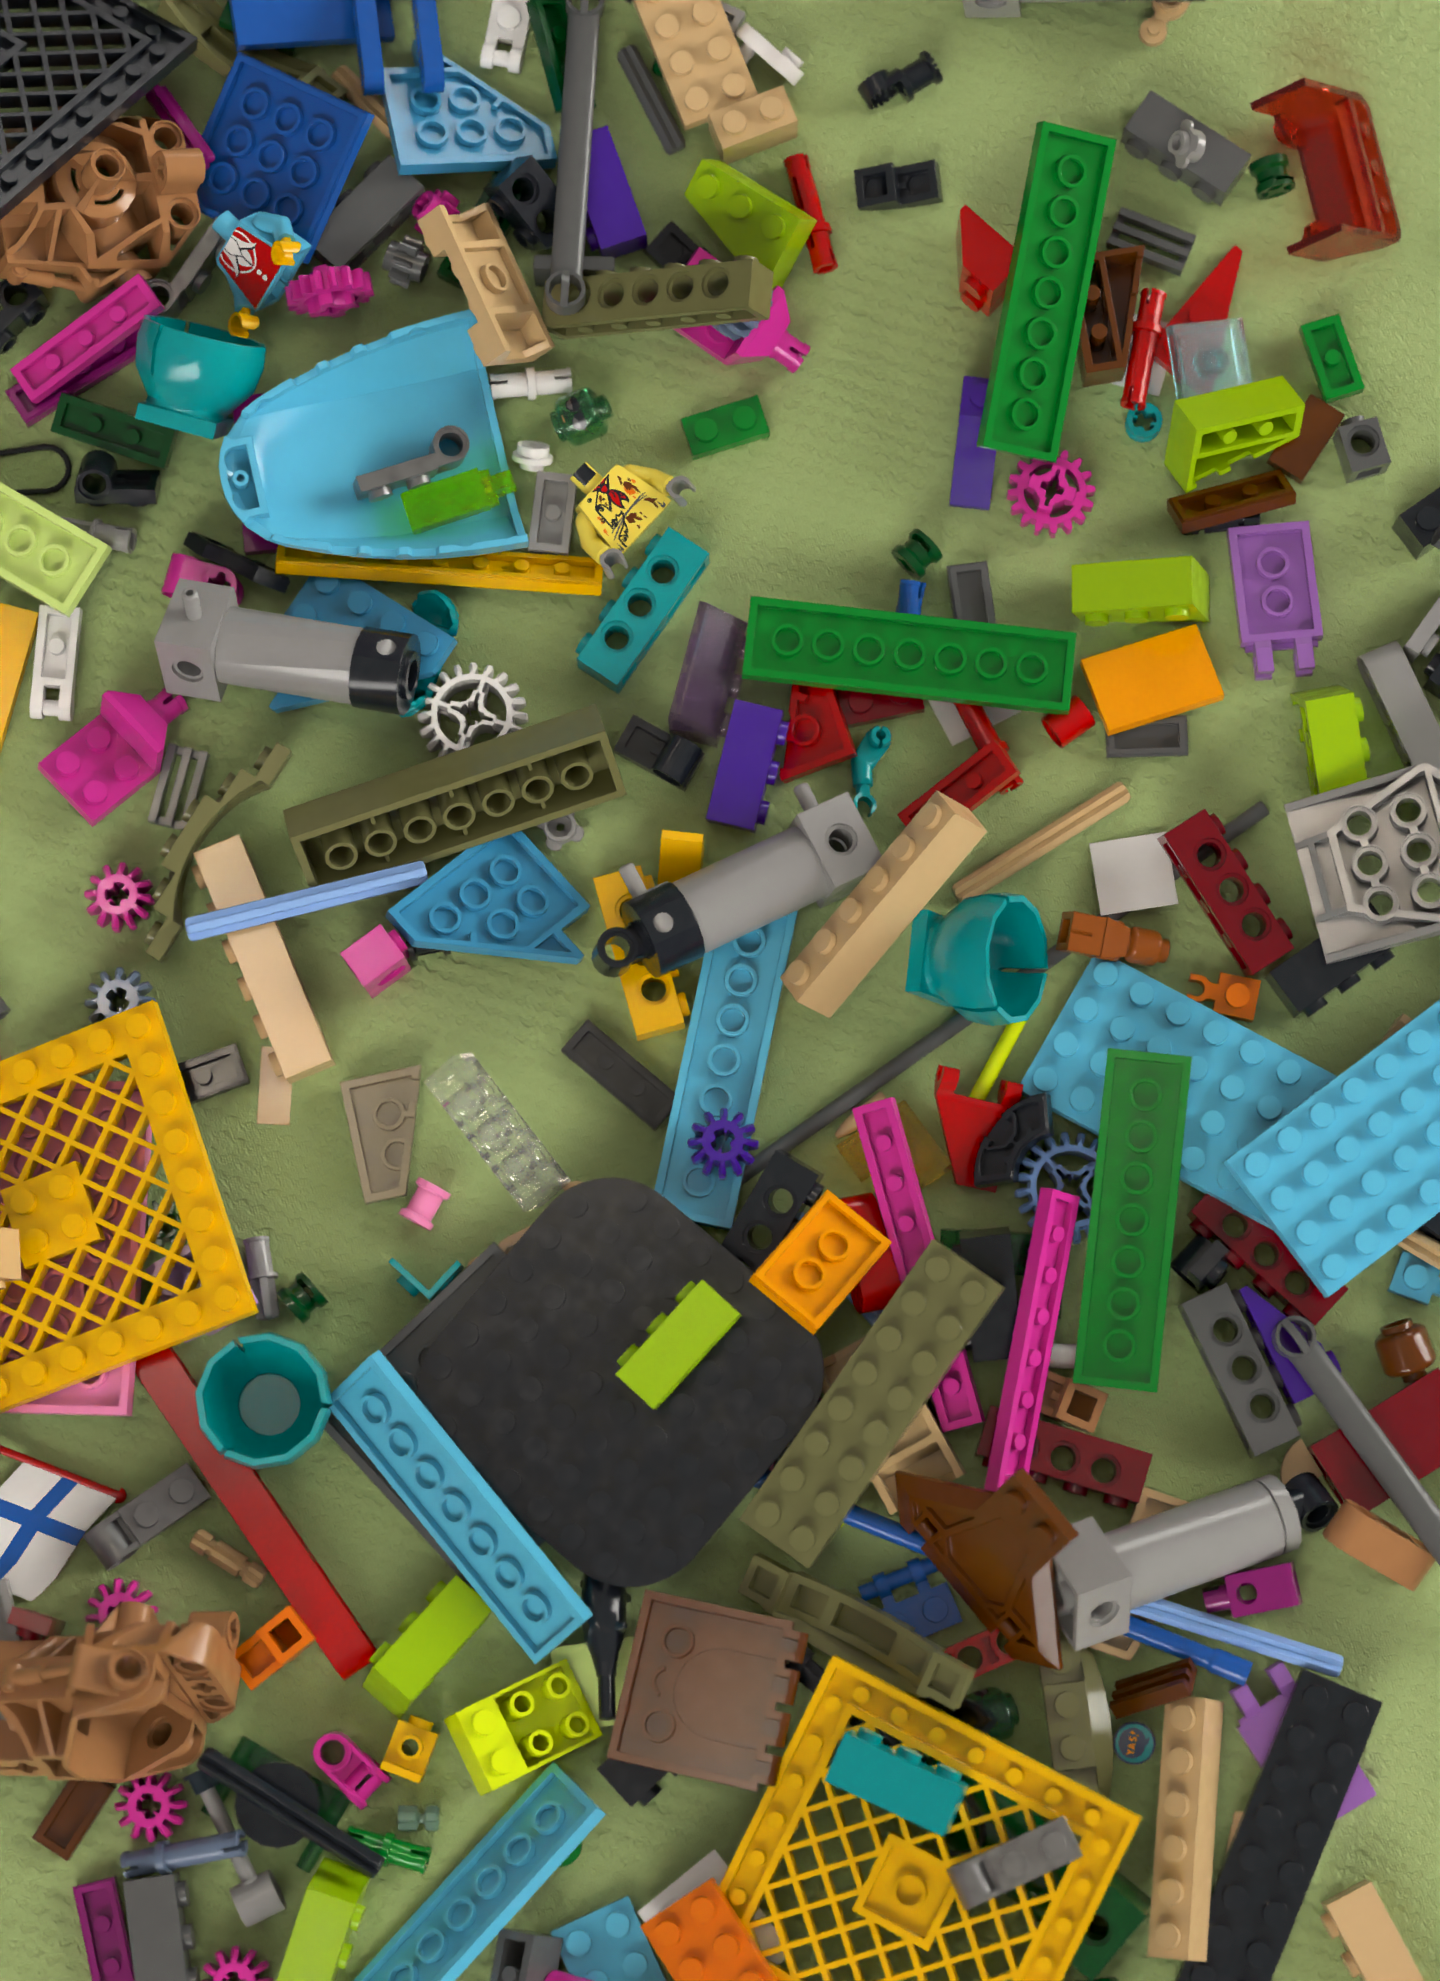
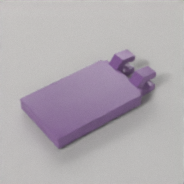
[1226,520,1323,681]
[1228,1661,1377,1820]

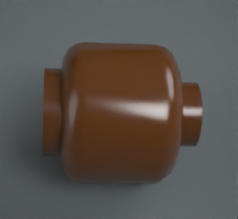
[1374,1318,1436,1383]

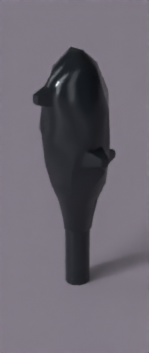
[580,1574,631,1721]

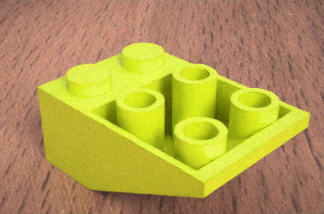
[444,1659,603,1797]

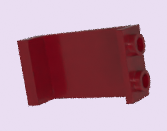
[1307,1367,1440,1511]

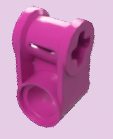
[161,553,244,605]
[313,1731,392,1810]

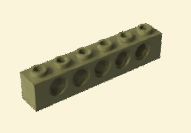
[542,255,774,340]

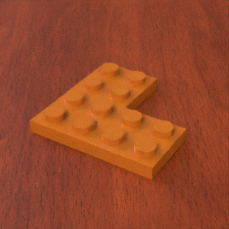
[640,1877,779,1981]

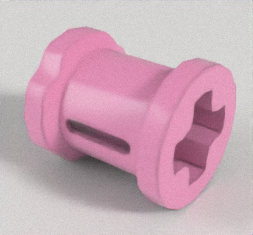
[399,1177,451,1231]

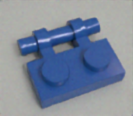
[858,1557,963,1637]

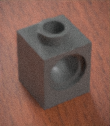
[1332,415,1391,483]

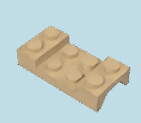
[417,203,555,367]
[822,1336,966,1515]

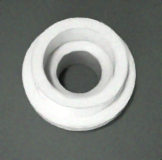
[512,440,553,472]

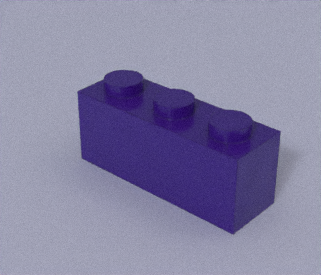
[585,125,648,258]
[706,699,790,833]

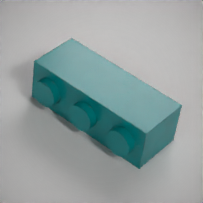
[824,1727,970,1836]

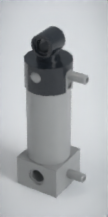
[592,782,882,978]

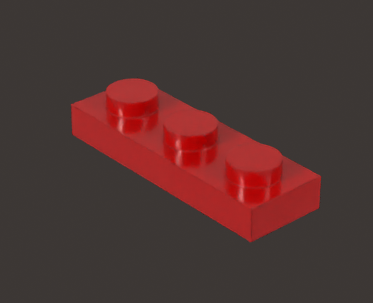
[897,739,1021,827]

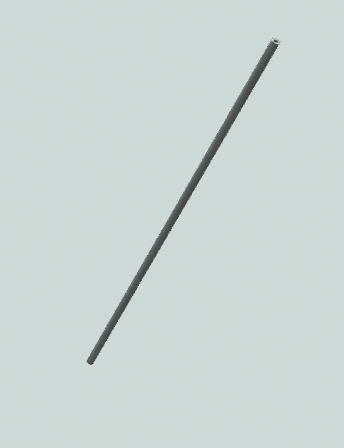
[741,801,1269,1185]

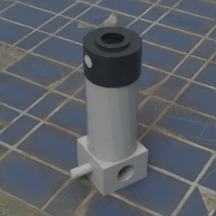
[154,578,421,716]

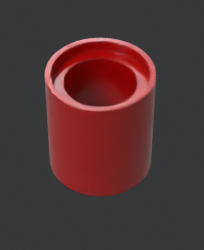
[1041,695,1096,748]

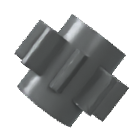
[382,235,431,289]

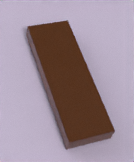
[1167,469,1296,534]

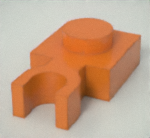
[1186,972,1261,1023]

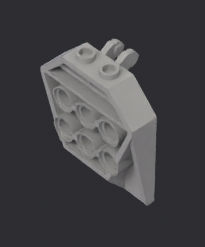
[1284,762,1440,965]

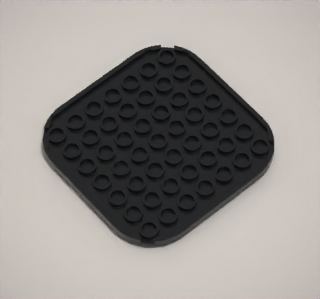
[418,1178,824,1587]

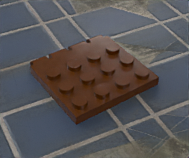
[607,1589,809,1792]

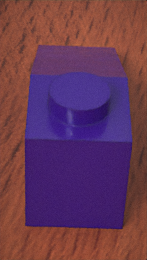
[949,376,996,510]
[1238,1286,1341,1404]

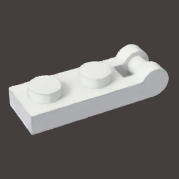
[480,0,531,74]
[29,605,83,721]

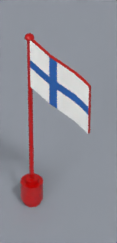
[0,1445,127,1601]

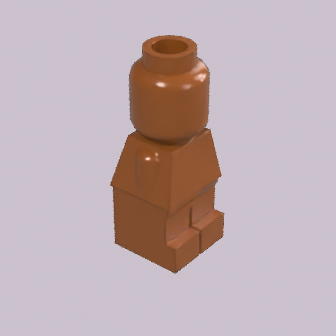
[1056,911,1170,967]

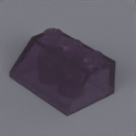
[668,601,748,748]

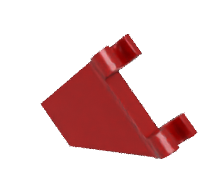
[934,1065,1023,1193]

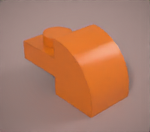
[235,1605,317,1691]

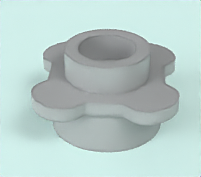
[1168,119,1206,169]
[537,812,584,851]

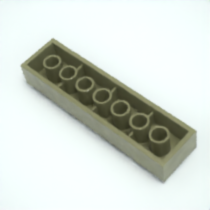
[283,704,627,887]
[739,1239,1006,1569]

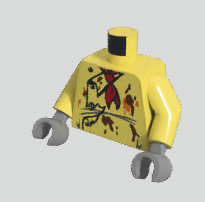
[570,462,696,580]

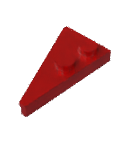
[1154,245,1243,395]
[779,685,858,784]

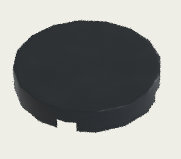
[234,1760,321,1848]

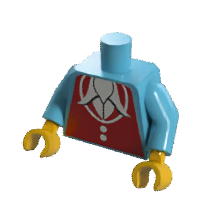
[212,211,312,339]

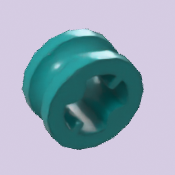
[1125,402,1163,443]

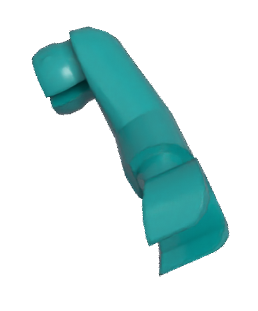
[850,725,891,817]

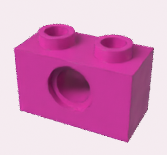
[340,924,412,999]

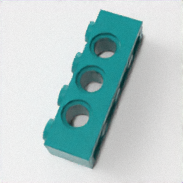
[575,527,710,694]

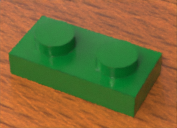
[1299,314,1365,403]
[681,395,770,460]

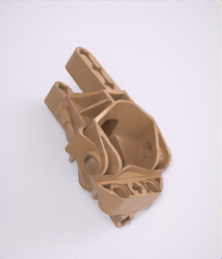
[0,106,206,304]
[0,1601,241,1783]

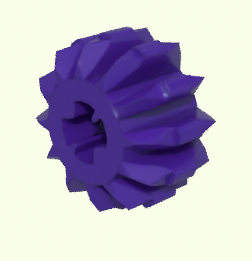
[687,1108,759,1180]

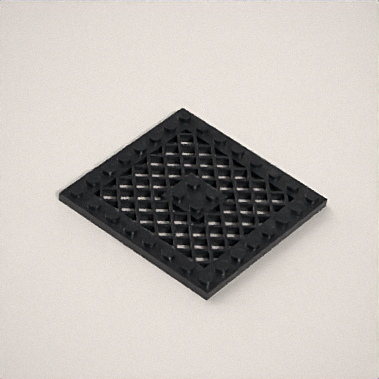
[0,0,198,220]

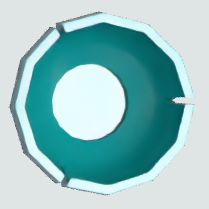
[135,315,266,440]
[905,892,1048,1026]
[195,1332,333,1470]

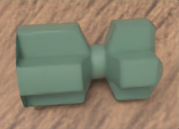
[398,1805,440,1831]

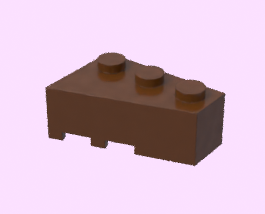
[1077,244,1145,387]

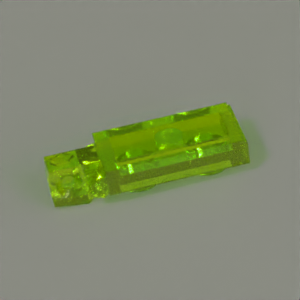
[400,468,517,535]

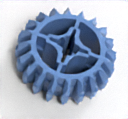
[1014,1132,1098,1245]

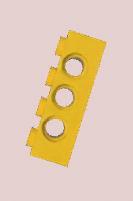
[593,865,690,1041]

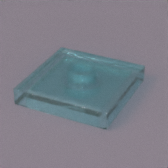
[1166,317,1252,400]

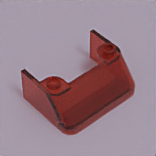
[1250,78,1401,262]

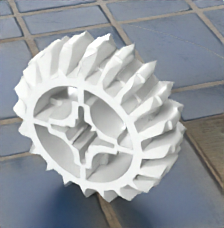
[417,662,528,757]

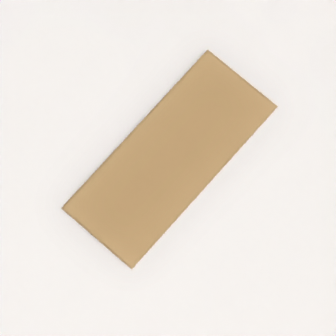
[257,1046,292,1125]

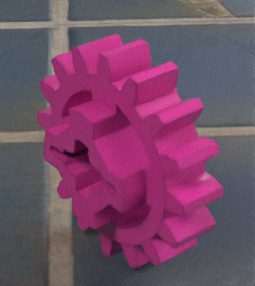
[284,264,374,318]
[1006,450,1096,538]

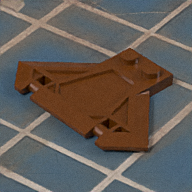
[895,1467,1079,1670]

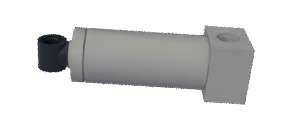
[1053,1472,1339,1652]

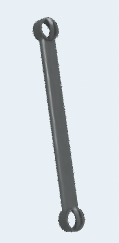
[545,0,605,316]
[1271,1316,1440,1566]

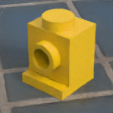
[380,1714,440,1783]

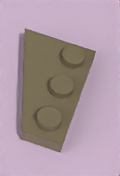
[340,1064,422,1205]

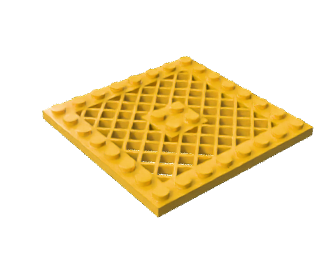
[0,1000,259,1414]
[719,1655,1142,1981]

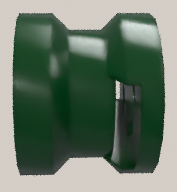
[1248,153,1296,200]
[891,528,943,580]
[277,1271,329,1324]

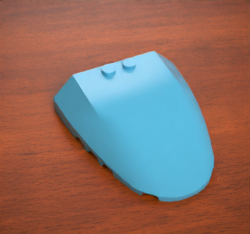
[219,309,529,560]

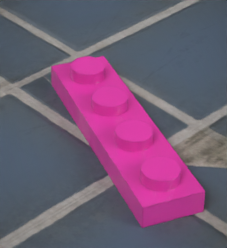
[10,273,165,405]

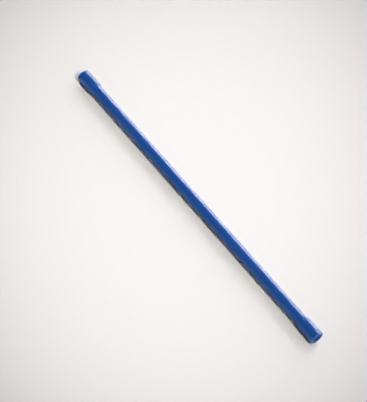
[754,1470,1253,1686]

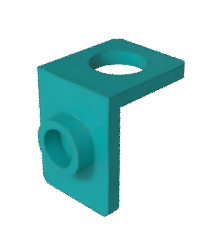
[388,1257,464,1301]

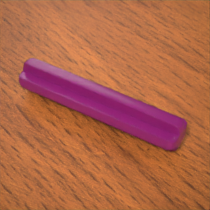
[145,84,215,170]

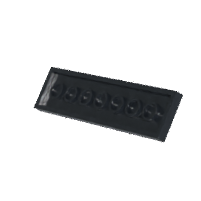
[1176,1668,1383,1981]

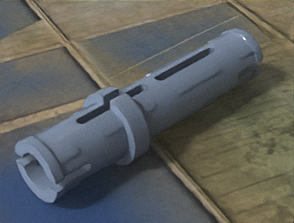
[120,1829,248,1879]

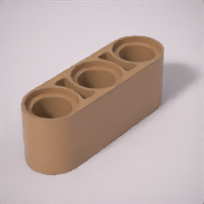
[1322,1498,1436,1591]

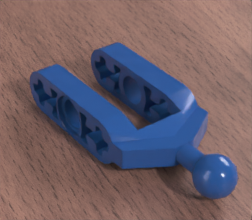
[352,0,445,96]

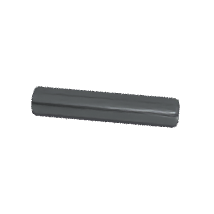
[617,45,685,155]

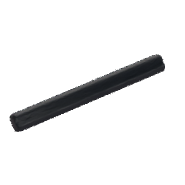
[197,1747,385,1879]

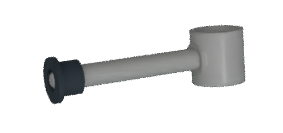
[183,1769,287,1927]

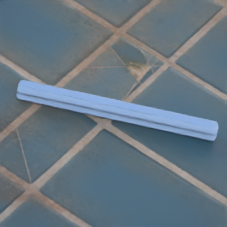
[185,860,428,942]
[1130,1599,1344,1677]

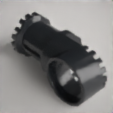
[857,50,943,109]

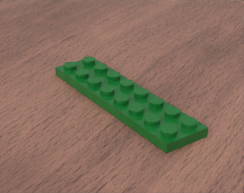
[976,121,1117,463]
[742,596,1077,715]
[1073,1048,1192,1393]

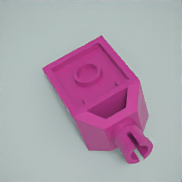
[674,247,811,373]
[38,687,188,827]

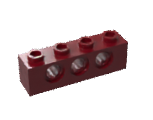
[1157,809,1294,977]
[1187,1194,1348,1328]
[975,1405,1153,1509]

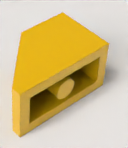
[657,830,704,885]

